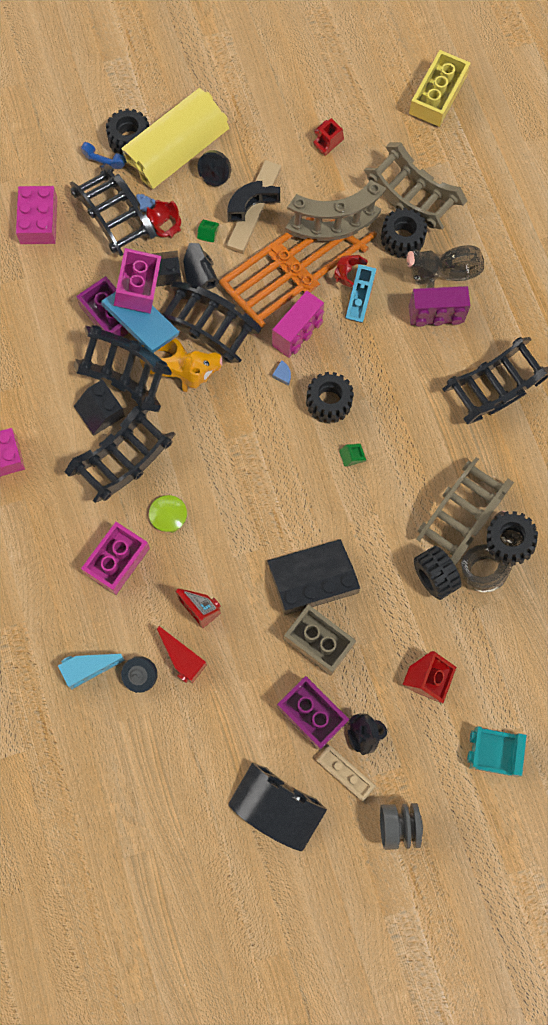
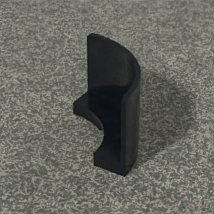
[229,763,327,851]

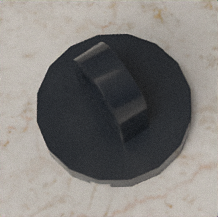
[197,150,232,186]
[347,713,387,755]

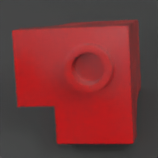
[313,118,344,156]

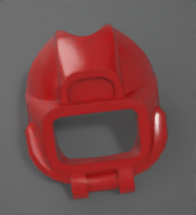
[147,200,181,238]
[334,255,368,287]

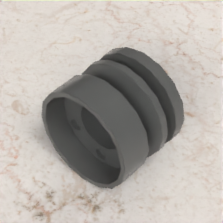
[380,803,423,850]

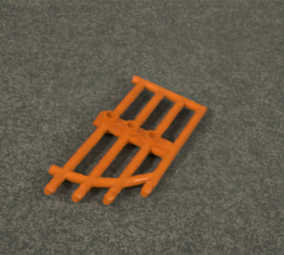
[219,217,377,328]

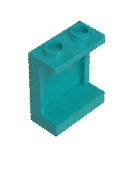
[467,726,527,777]

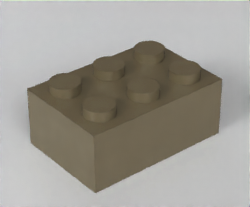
[284,604,356,676]

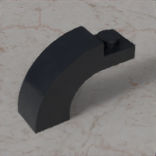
[227,181,280,222]

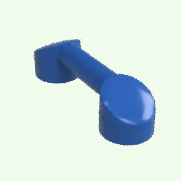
[81,142,127,169]

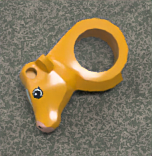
[140,338,223,392]

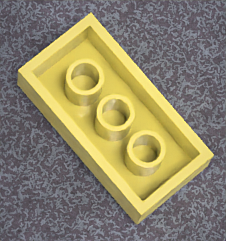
[409,50,471,127]

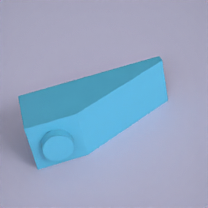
[346,264,377,322]
[58,654,125,690]

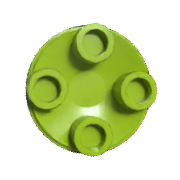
[149,495,187,533]

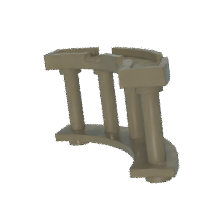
[364,142,467,229]
[285,180,386,241]
[416,457,514,565]

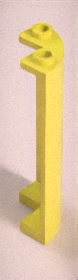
[121,88,229,189]

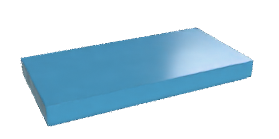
[101,292,179,353]

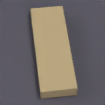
[316,745,376,802]

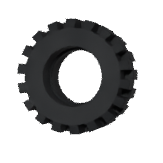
[106,108,149,157]
[381,208,427,258]
[306,372,354,423]
[486,511,538,566]
[414,546,462,600]

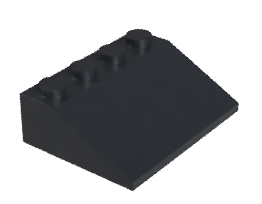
[267,539,360,616]

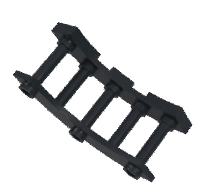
[70,163,157,256]
[161,281,262,363]
[74,325,172,412]
[443,337,548,425]
[64,406,176,503]

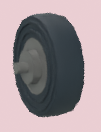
[121,656,158,693]

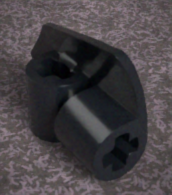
[183,243,219,289]

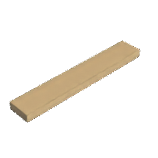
[227,160,281,254]

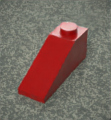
[157,626,207,684]

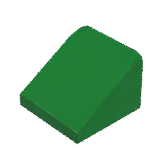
[197,219,219,243]
[339,444,366,467]

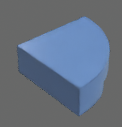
[136,194,155,212]
[272,360,291,386]

